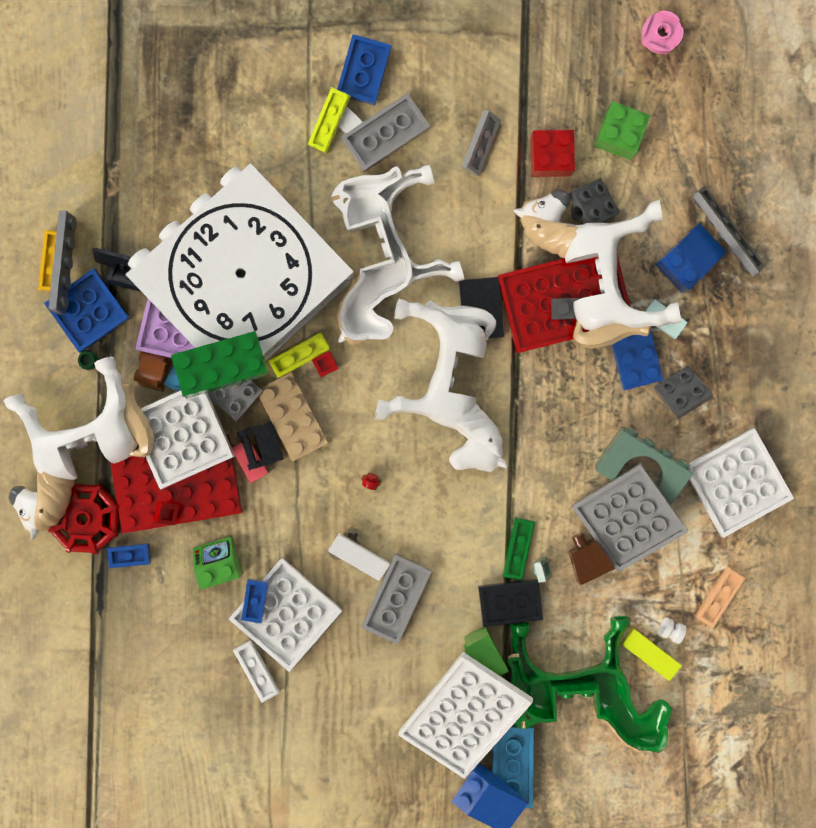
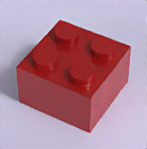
[530,129,575,177]

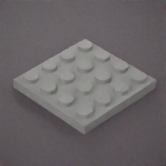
[572,463,688,572]

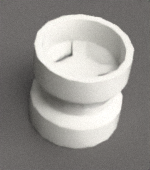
[658,617,686,644]

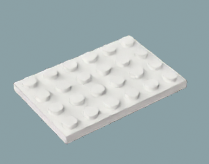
[398,652,533,779]

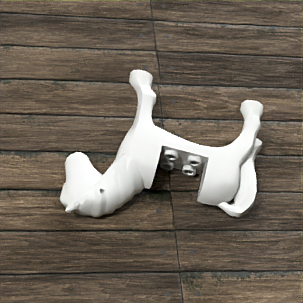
[375,298,508,472]

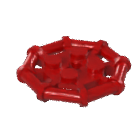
[48,483,119,555]

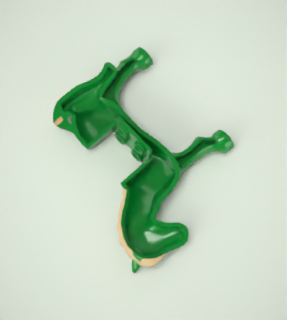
[507,616,672,753]

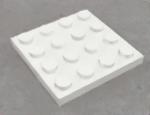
[141,391,235,489]
[689,428,794,538]
[229,557,343,672]

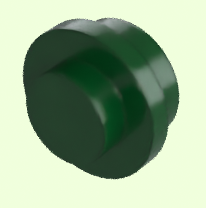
[78,350,99,370]

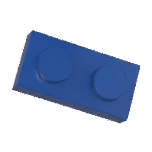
[107,543,151,568]
[241,579,269,623]

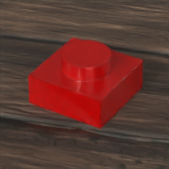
[312,351,339,378]
[153,501,180,525]

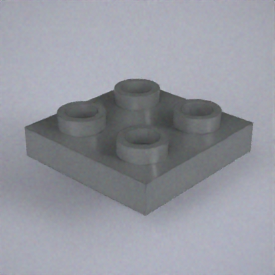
[569,178,620,224]
[654,366,713,419]

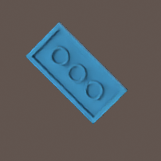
[492,725,534,808]

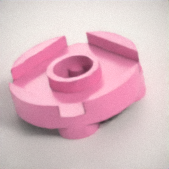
[641,11,684,54]

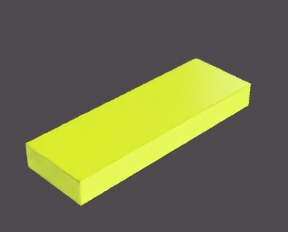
[308,87,351,154]
[268,332,331,378]
[621,628,682,681]

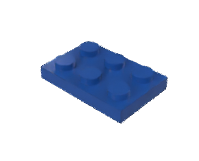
[337,34,392,106]
[611,329,663,390]

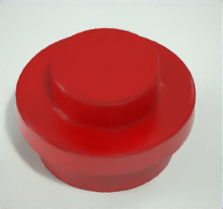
[361,473,381,490]

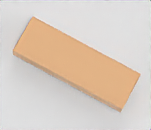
[695,567,746,628]

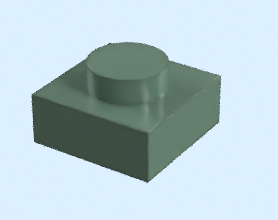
[533,557,552,583]

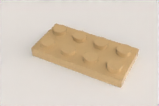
[259,372,329,461]

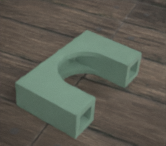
[595,426,693,505]

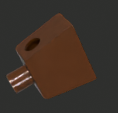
[568,533,615,585]

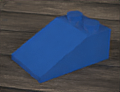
[655,223,726,293]
[451,762,529,828]

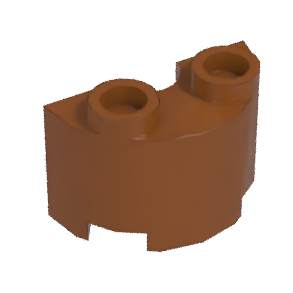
[134,351,172,392]

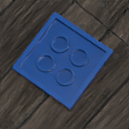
[44,268,130,353]

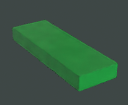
[502,517,535,581]

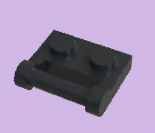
[237,421,284,471]

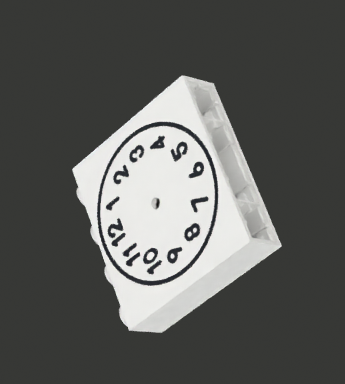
[125,163,354,389]

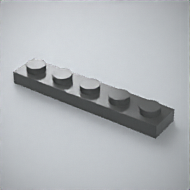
[692,186,765,276]
[48,211,77,315]

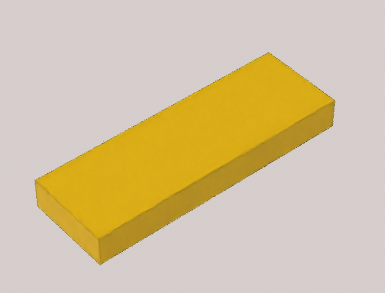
[38,230,57,292]

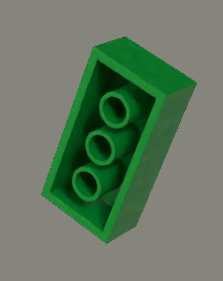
[171,331,269,399]

